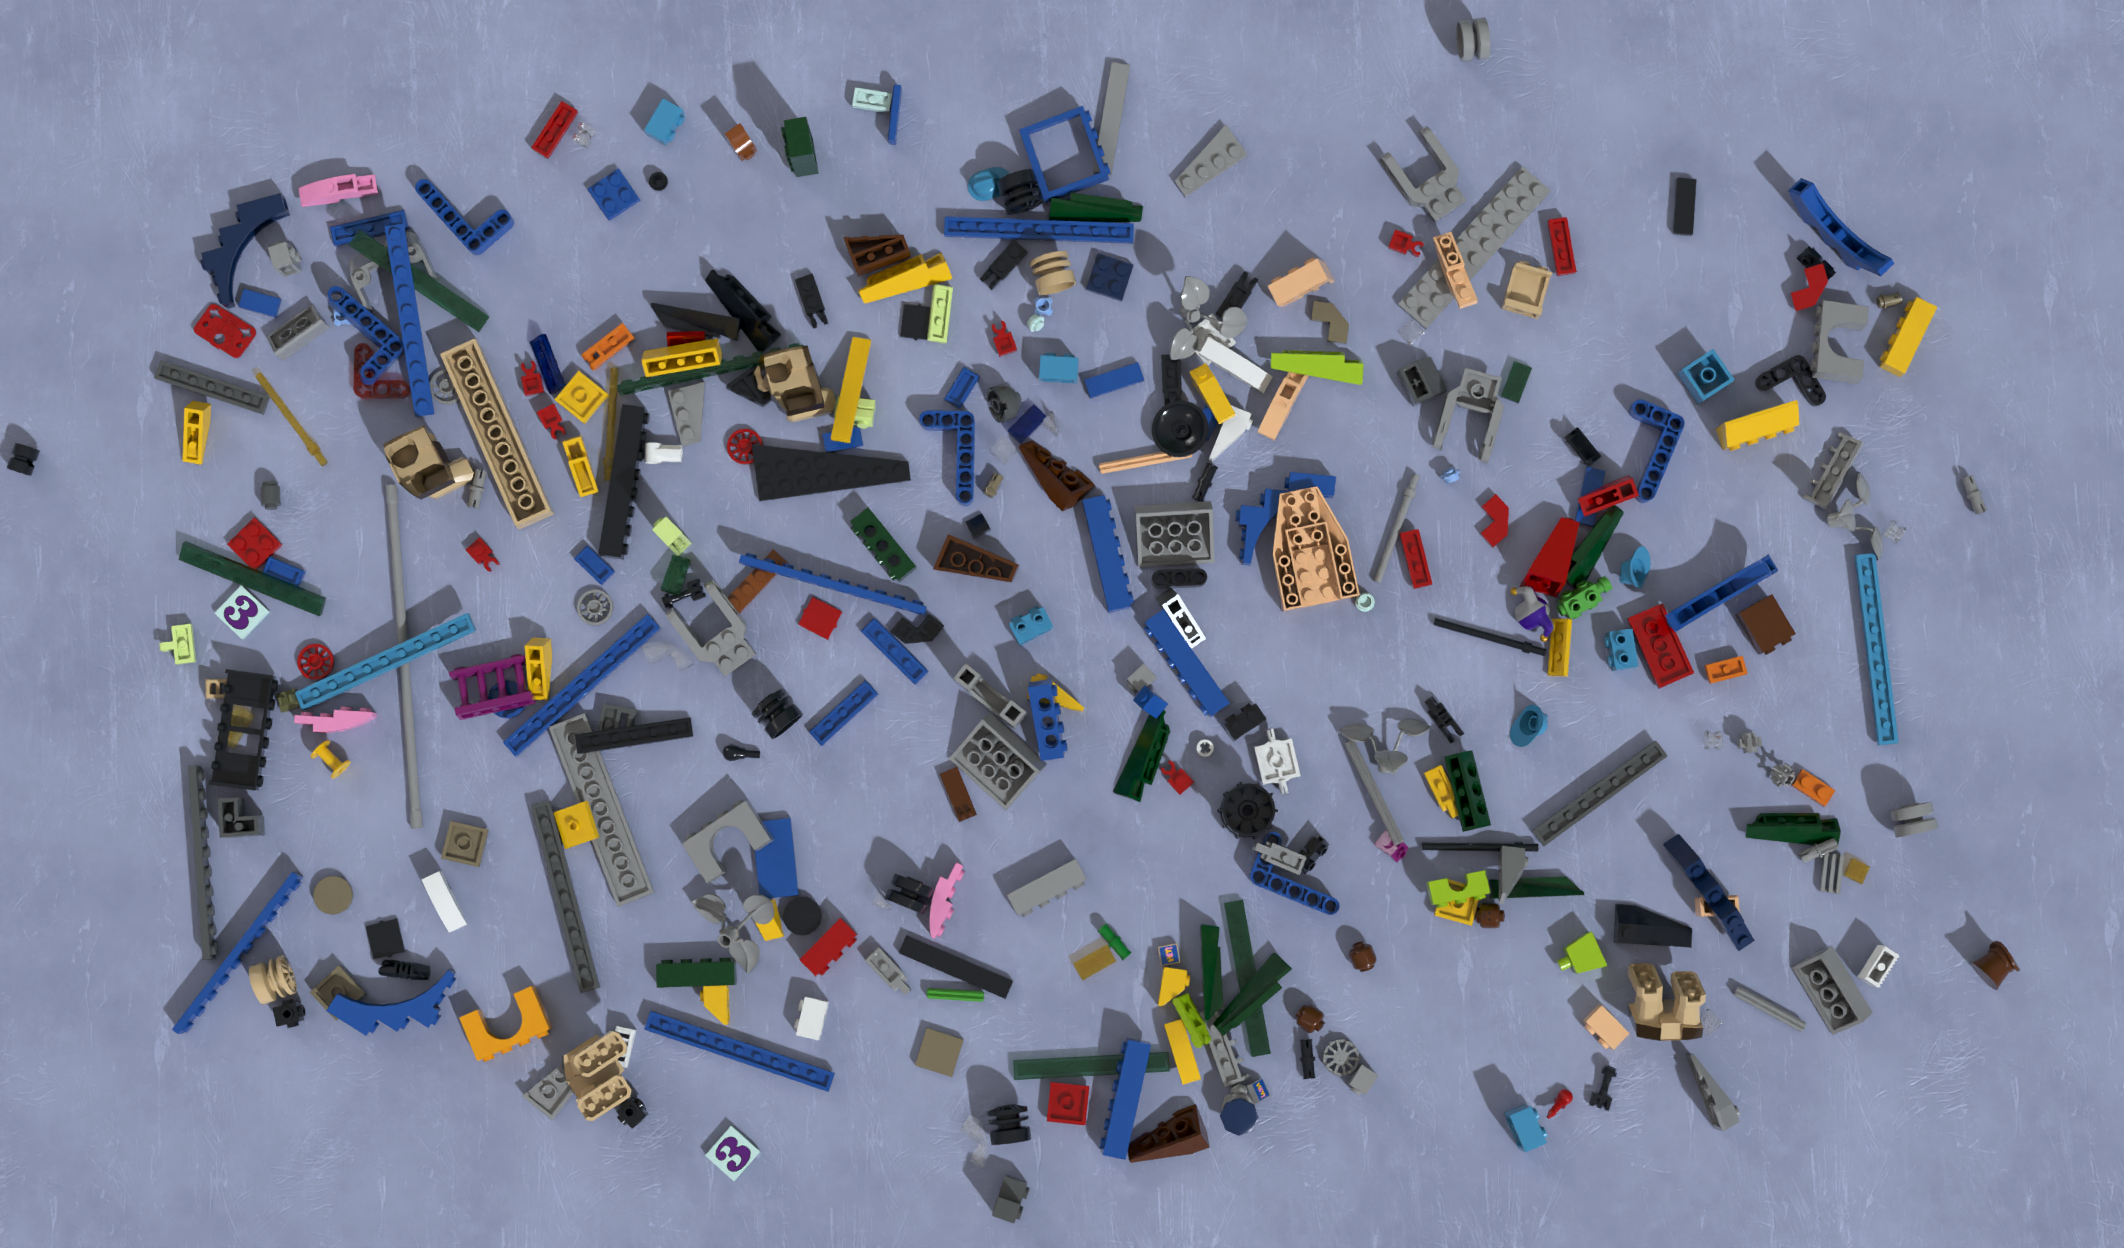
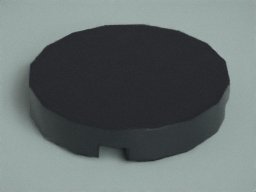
[783,897,822,935]

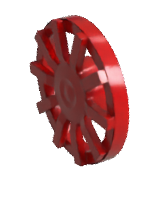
[727,429,763,465]
[297,644,334,680]

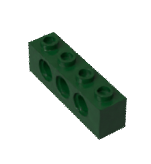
[850,507,917,582]
[1444,750,1491,832]

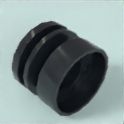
[996,169,1044,215]
[751,689,803,740]
[987,1104,1031,1145]

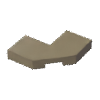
[1311,301,1349,344]

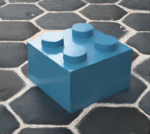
[1677,349,1735,405]
[1504,1104,1548,1152]

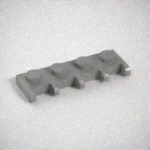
[1802,432,1863,510]
[1199,1004,1250,1087]

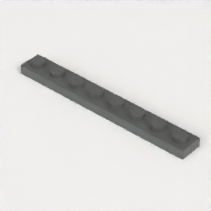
[1532,741,1667,846]

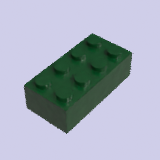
[781,117,819,177]

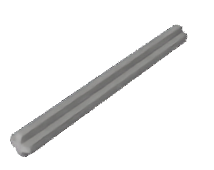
[1345,740,1404,845]

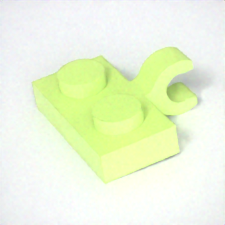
[159,624,196,665]

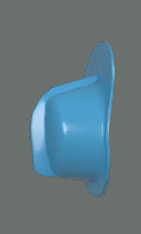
[968,167,1010,201]
[1619,546,1651,589]
[1510,705,1548,747]

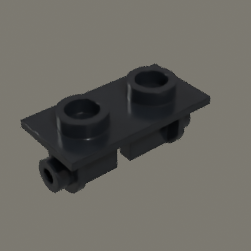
[1797,246,1836,280]
[1564,427,1602,467]
[1299,834,1329,874]

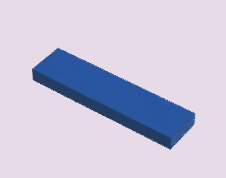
[330,210,409,246]
[861,618,929,685]
[809,680,879,746]

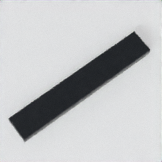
[575,717,693,754]
[899,935,1013,999]

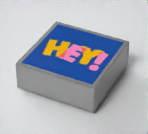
[1247,1078,1270,1104]

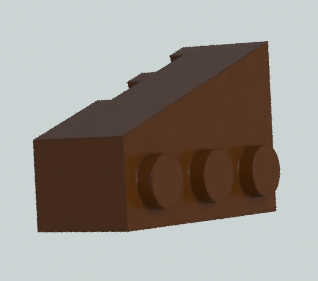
[843,235,911,277]

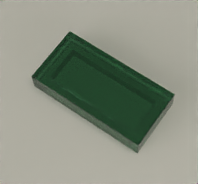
[1500,361,1532,404]
[661,554,691,596]

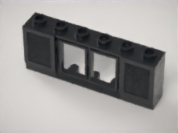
[208,669,278,791]

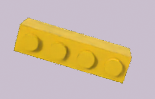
[1879,297,1937,377]
[641,338,722,377]

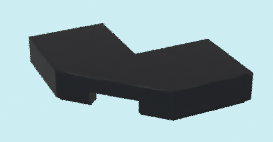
[890,614,944,644]

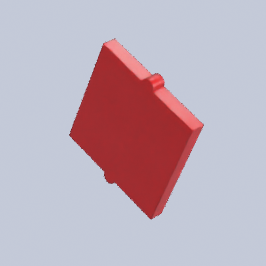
[798,597,842,640]

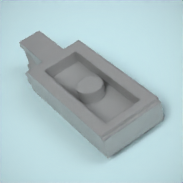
[1252,841,1307,875]
[865,947,911,995]

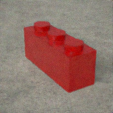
[799,918,858,976]

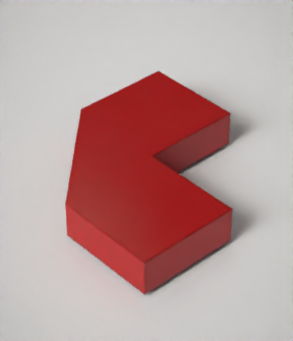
[1791,263,1828,311]
[1480,494,1509,548]

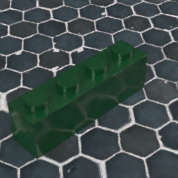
[656,958,737,988]

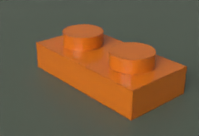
[1704,656,1748,684]
[1791,769,1836,807]

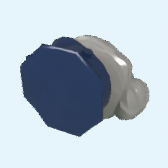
[1220,1083,1259,1136]

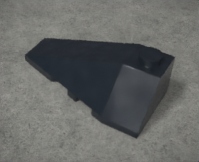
[1613,904,1692,948]

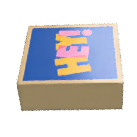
[1158,943,1180,966]

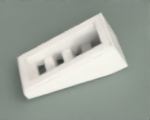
[615,1025,637,1068]

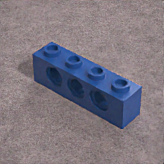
[1028,679,1068,761]

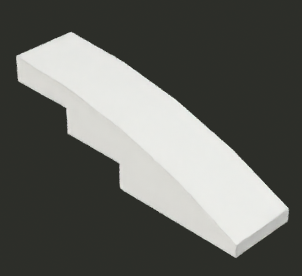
[1199,337,1273,393]

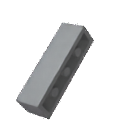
[1007,859,1087,917]

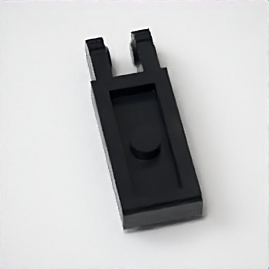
[980,240,1028,290]
[1215,271,1258,319]
[795,273,828,329]
[1161,355,1182,406]

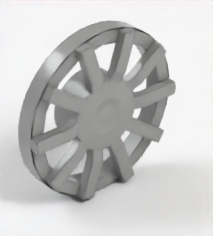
[430,369,460,405]
[577,589,613,626]
[1323,1039,1359,1076]

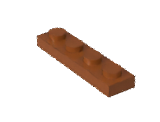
[728,549,788,614]

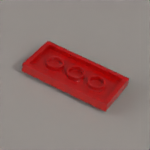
[1627,603,1694,689]

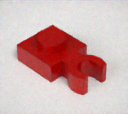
[1388,229,1424,257]
[992,321,1017,357]
[521,361,545,397]
[537,403,566,440]
[465,537,500,572]
[1160,760,1194,795]

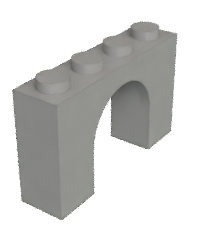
[1810,300,1869,384]
[953,663,1027,730]
[682,800,774,883]

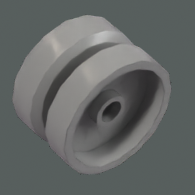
[1456,17,1490,62]
[1889,802,1938,838]

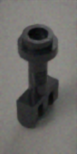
[661,579,706,608]
[1589,1065,1617,1111]

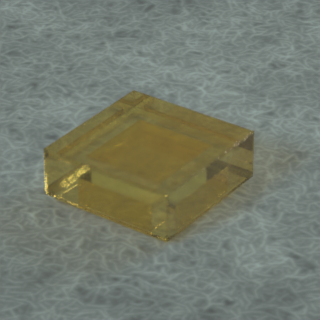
[1843,858,1870,884]

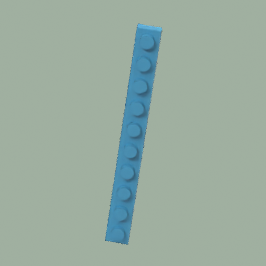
[1854,553,1899,746]
[295,613,477,710]

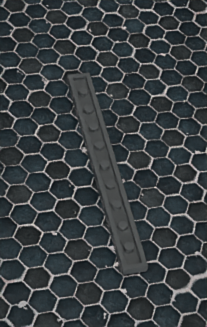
[188,765,218,960]
[531,800,600,993]

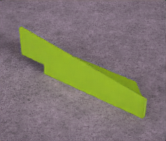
[1271,350,1364,385]

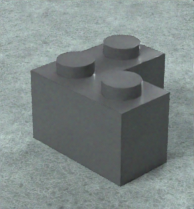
[218,797,265,838]
[992,1174,1030,1223]

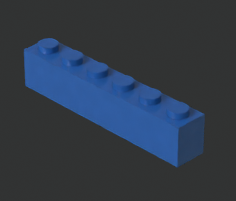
[1082,495,1134,613]
[1143,609,1230,718]
[1099,1037,1151,1160]

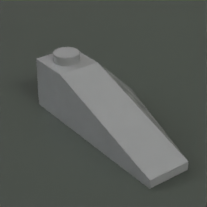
[1686,1053,1740,1131]

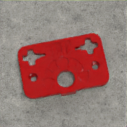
[194,304,256,358]

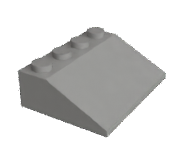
[1135,501,1215,567]
[949,713,1047,810]

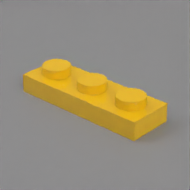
[1547,619,1572,677]

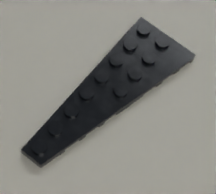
[752,445,911,502]

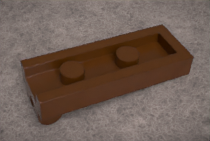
[940,767,977,822]

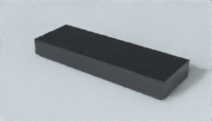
[1673,178,1697,236]

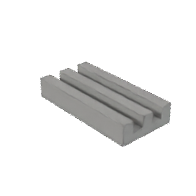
[1819,853,1844,894]

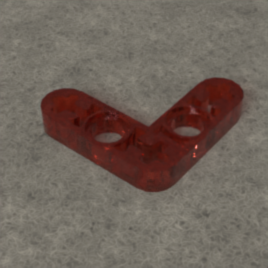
[353,343,411,399]

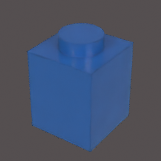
[1133,686,1168,719]

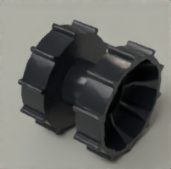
[1217,782,1278,839]

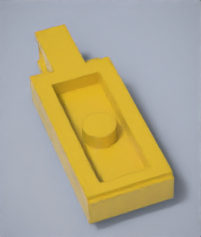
[1423,765,1459,819]

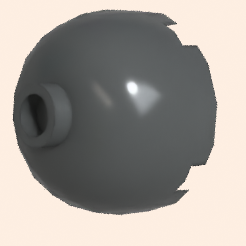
[986,384,1021,423]

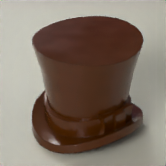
[1971,941,2020,990]

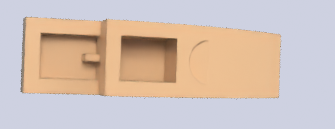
[1433,232,1478,309]
[1257,372,1309,441]

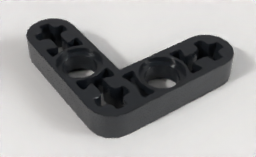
[1755,355,1826,406]

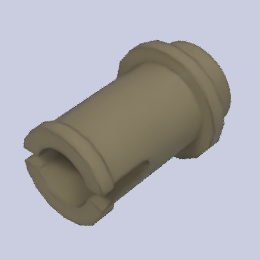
[1876,292,1902,309]
[983,472,1004,498]

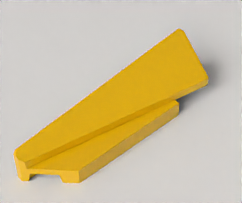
[858,252,952,303]

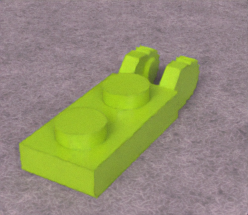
[1172,993,1211,1048]

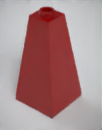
[1520,517,1580,598]

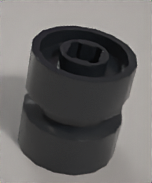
[7,443,40,476]

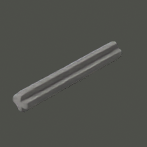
[1734,987,1806,1031]

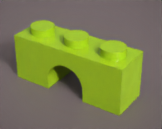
[1426,870,1490,908]

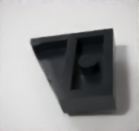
[726,365,773,407]

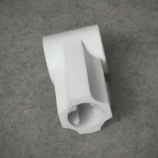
[644,443,683,464]

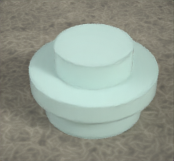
[1027,314,1044,332]
[1355,593,1375,612]

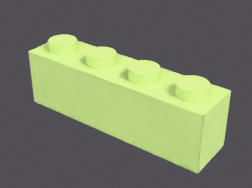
[652,517,692,556]

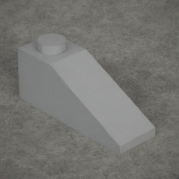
[1498,846,1528,904]

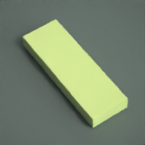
[927,284,953,344]

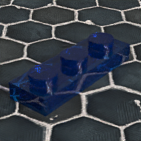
[530,334,566,394]

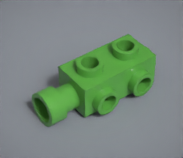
[1556,576,1612,619]

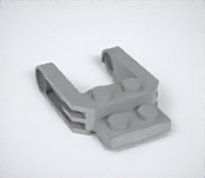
[1379,126,1466,223]
[1432,368,1504,463]
[665,579,757,677]

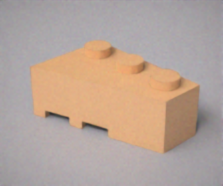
[1268,258,1335,307]

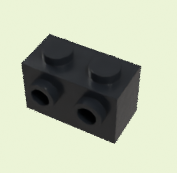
[1223,703,1267,742]

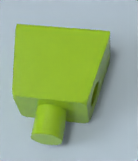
[1557,931,1607,974]

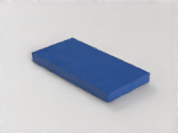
[755,818,799,898]

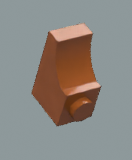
[725,123,757,161]

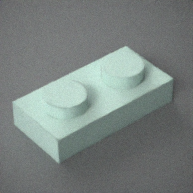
[852,87,893,114]

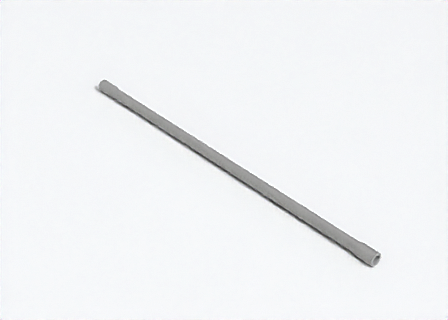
[385,485,423,829]

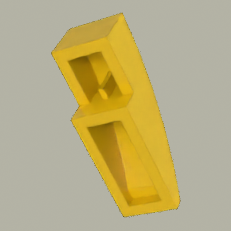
[562,434,599,498]
[1164,1019,1201,1085]

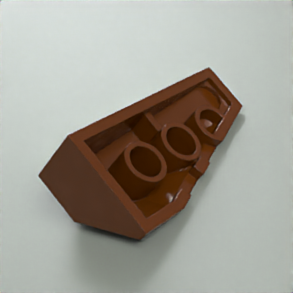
[1019,440,1095,512]
[1128,1104,1210,1163]

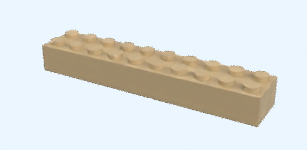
[440,339,555,530]

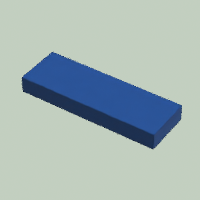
[888,84,902,145]
[1084,362,1144,399]
[1575,467,1606,527]

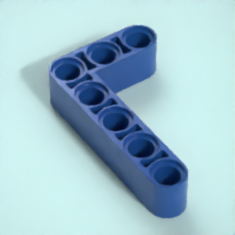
[415,179,514,255]
[327,286,404,385]
[1629,399,1685,503]
[919,410,975,506]
[1249,832,1340,915]

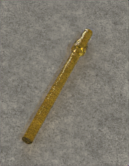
[603,368,618,481]
[255,373,328,466]

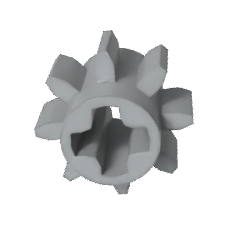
[1737,732,1762,753]
[1770,763,1795,788]

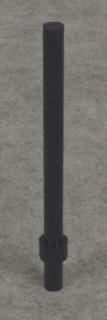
[1433,618,1547,656]
[1422,842,1539,852]

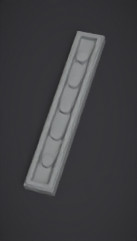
[1093,62,1130,175]

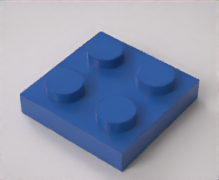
[588,168,641,221]

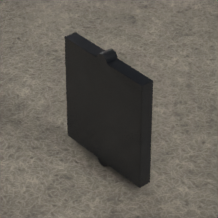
[900,304,931,341]
[366,918,405,959]

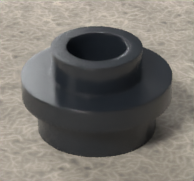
[649,172,668,191]

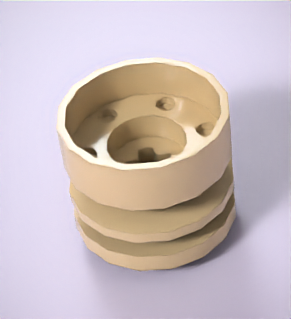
[1030,251,1076,295]
[249,955,297,1005]

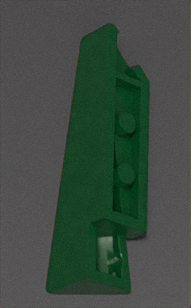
[1049,193,1143,222]
[1566,505,1624,589]
[1113,710,1170,802]
[1745,813,1841,845]
[1489,876,1584,899]
[1200,924,1223,1023]
[1213,953,1292,1036]

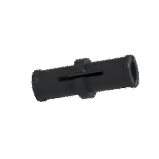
[1192,463,1218,502]
[1300,1039,1316,1079]

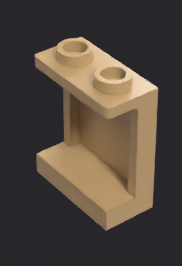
[1501,261,1552,319]

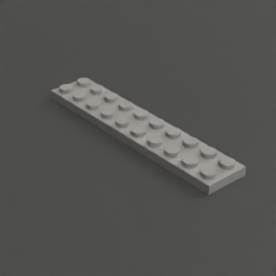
[1398,166,1551,330]
[549,713,655,907]

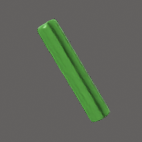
[927,988,984,1002]

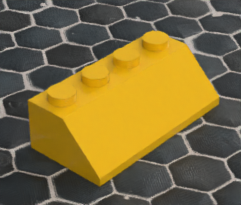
[1716,400,1799,451]

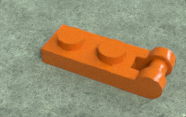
[581,323,635,371]

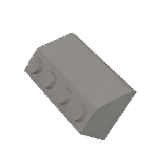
[1792,945,1873,1035]

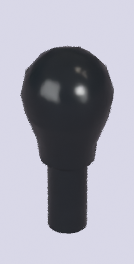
[722,744,760,761]

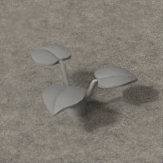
[1169,276,1248,360]
[1827,472,1883,560]
[1339,719,1430,774]
[691,894,774,973]

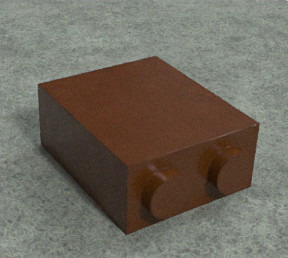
[1735,594,1796,655]

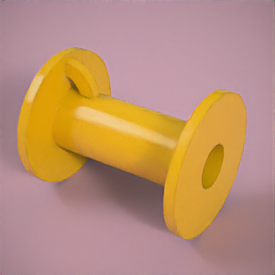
[310,740,351,779]

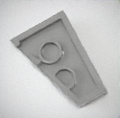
[668,382,705,447]

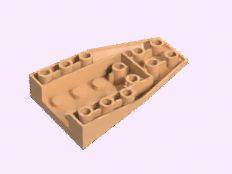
[1272,486,1360,612]

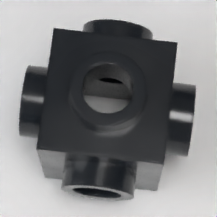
[273,999,306,1028]
[616,1097,649,1129]

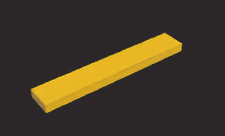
[831,337,871,443]

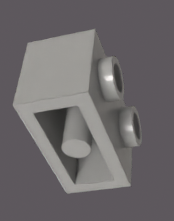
[267,241,302,277]

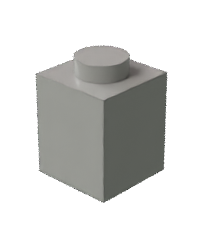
[1126,664,1157,694]
[1348,1064,1378,1096]

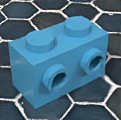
[644,98,685,146]
[1039,353,1079,384]
[1009,606,1054,646]
[1604,629,1639,671]

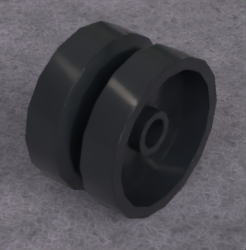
[885,873,934,914]

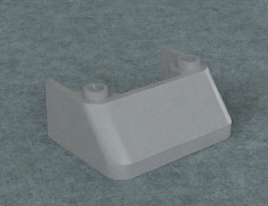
[349,232,440,313]

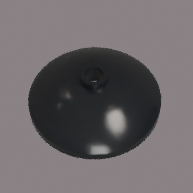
[1152,401,1209,457]

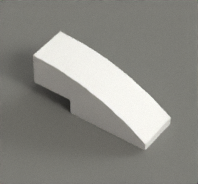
[421,871,467,933]

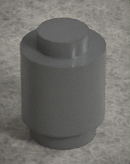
[260,481,281,510]

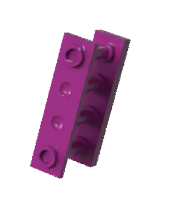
[449,654,536,720]

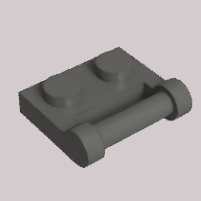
[598,703,638,748]

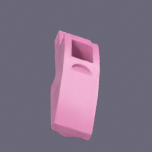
[298,174,378,207]
[294,707,377,733]
[930,862,965,939]

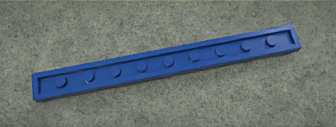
[944,217,1134,244]
[384,224,435,417]
[739,553,927,615]
[503,614,661,757]
[172,872,303,1034]
[644,1011,835,1092]

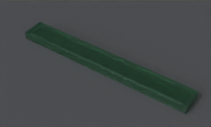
[349,229,490,332]
[179,541,326,616]
[1224,900,1271,1057]
[1013,1052,1170,1080]

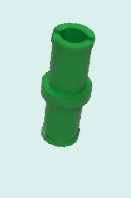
[1098,923,1132,961]

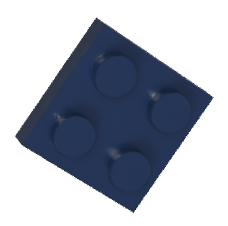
[1086,254,1134,301]

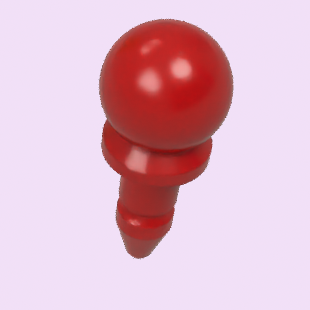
[1547,1089,1573,1119]

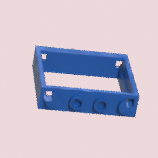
[1019,106,1111,203]

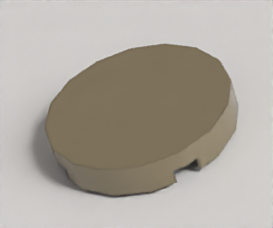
[313,876,354,915]

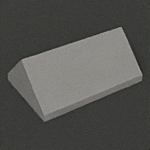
[266,304,330,361]

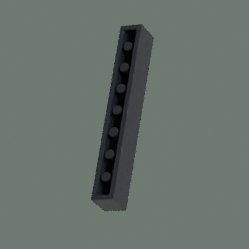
[598,404,650,560]

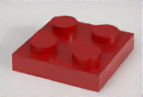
[227,517,283,572]
[1047,1082,1090,1125]

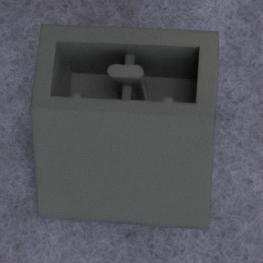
[1396,357,1447,407]

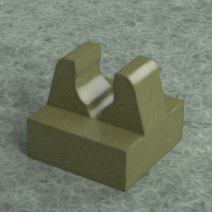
[276,688,301,713]

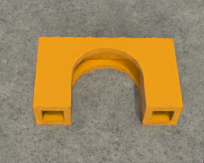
[459,986,553,1062]

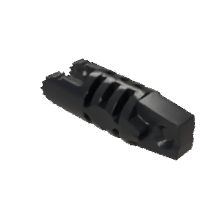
[1425,696,1464,743]
[378,959,431,980]

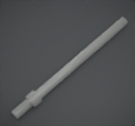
[1373,474,1420,583]

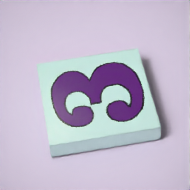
[215,585,270,640]
[705,1125,761,1181]

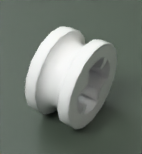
[1196,739,1214,757]

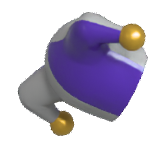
[1510,586,1554,642]

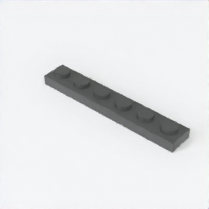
[154,360,270,415]

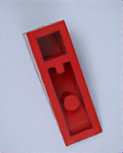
[1578,475,1639,516]

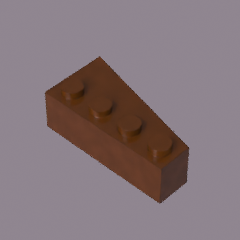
[933,534,1020,582]

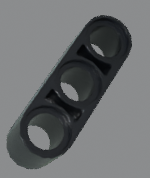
[1151,568,1207,589]

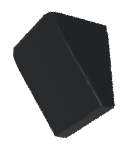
[965,514,991,539]

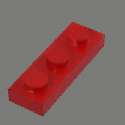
[531,101,579,159]
[1547,217,1577,276]
[1399,529,1432,589]

